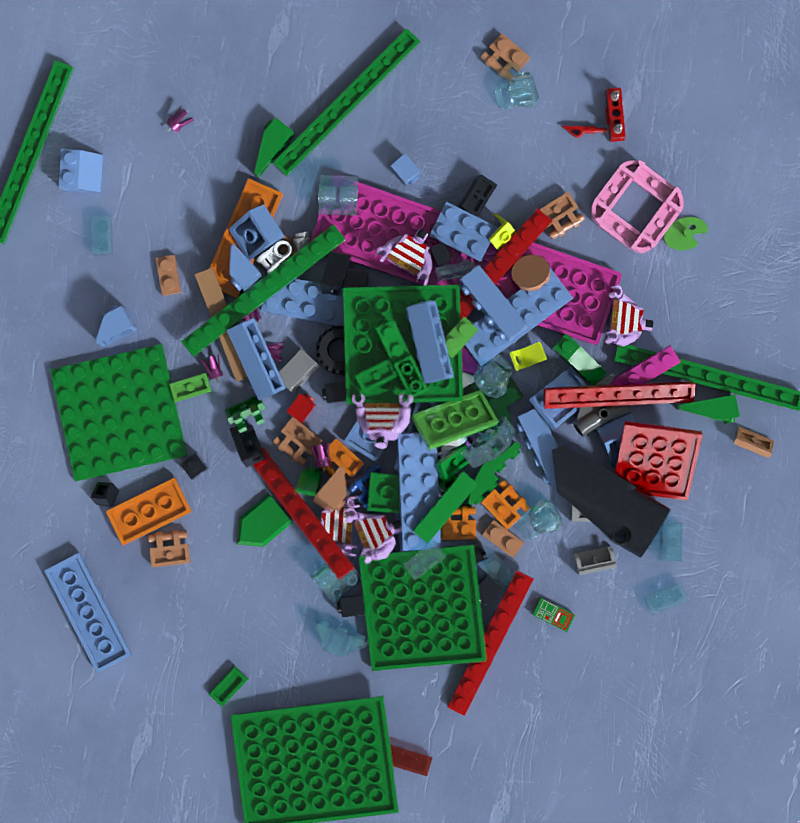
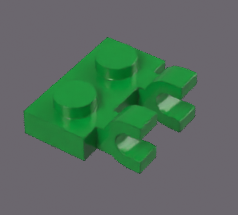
[225,395,265,433]

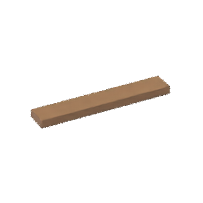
[194,268,248,382]

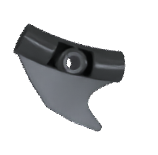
[573,374,631,437]

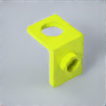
[488,213,516,251]
[509,342,547,371]

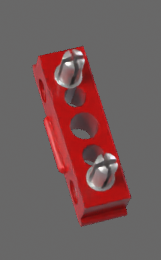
[605,88,626,142]

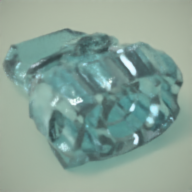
[494,72,539,109]
[474,355,513,398]
[518,498,563,539]

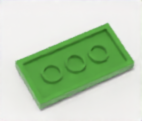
[412,390,498,450]

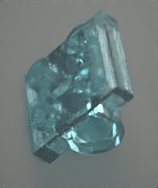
[318,175,359,216]
[310,563,361,603]

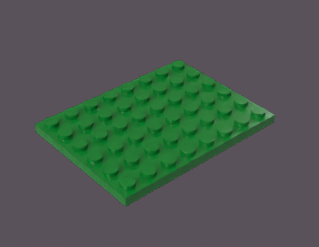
[231,696,399,823]

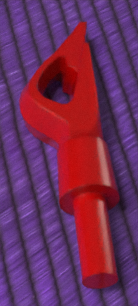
[561,125,607,138]

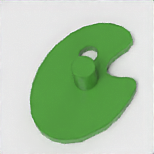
[664,217,708,251]

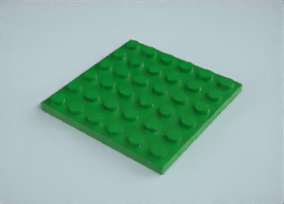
[343,285,463,405]
[50,344,188,482]
[359,544,487,671]

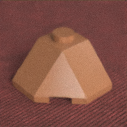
[312,466,347,513]

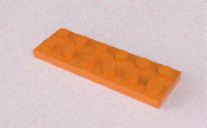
[209,178,284,298]

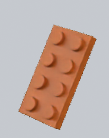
[106,477,192,546]

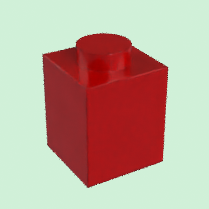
[286,393,316,424]

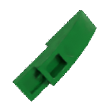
[375,319,428,397]
[468,441,521,505]

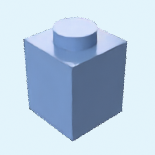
[391,154,420,186]

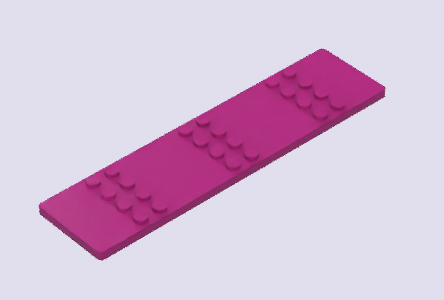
[309,175,622,345]

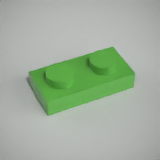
[445,317,479,358]
[169,373,212,403]

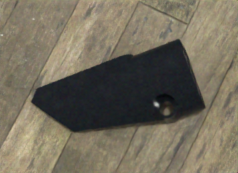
[552,445,671,558]

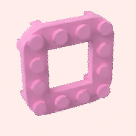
[590,160,684,253]

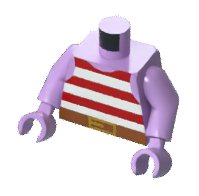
[374,229,432,285]
[605,285,653,346]
[352,393,413,448]
[318,496,360,556]
[344,508,401,564]

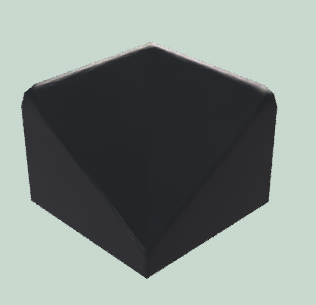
[431,242,451,267]
[90,482,119,507]

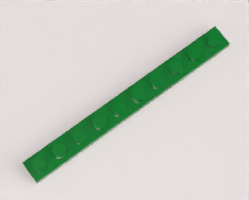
[273,28,420,177]
[0,60,74,245]
[181,224,346,357]
[614,345,800,411]

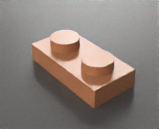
[156,255,182,296]
[733,426,774,458]
[482,520,524,558]

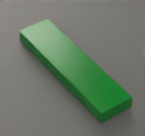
[412,471,478,544]

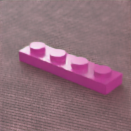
[610,345,681,385]

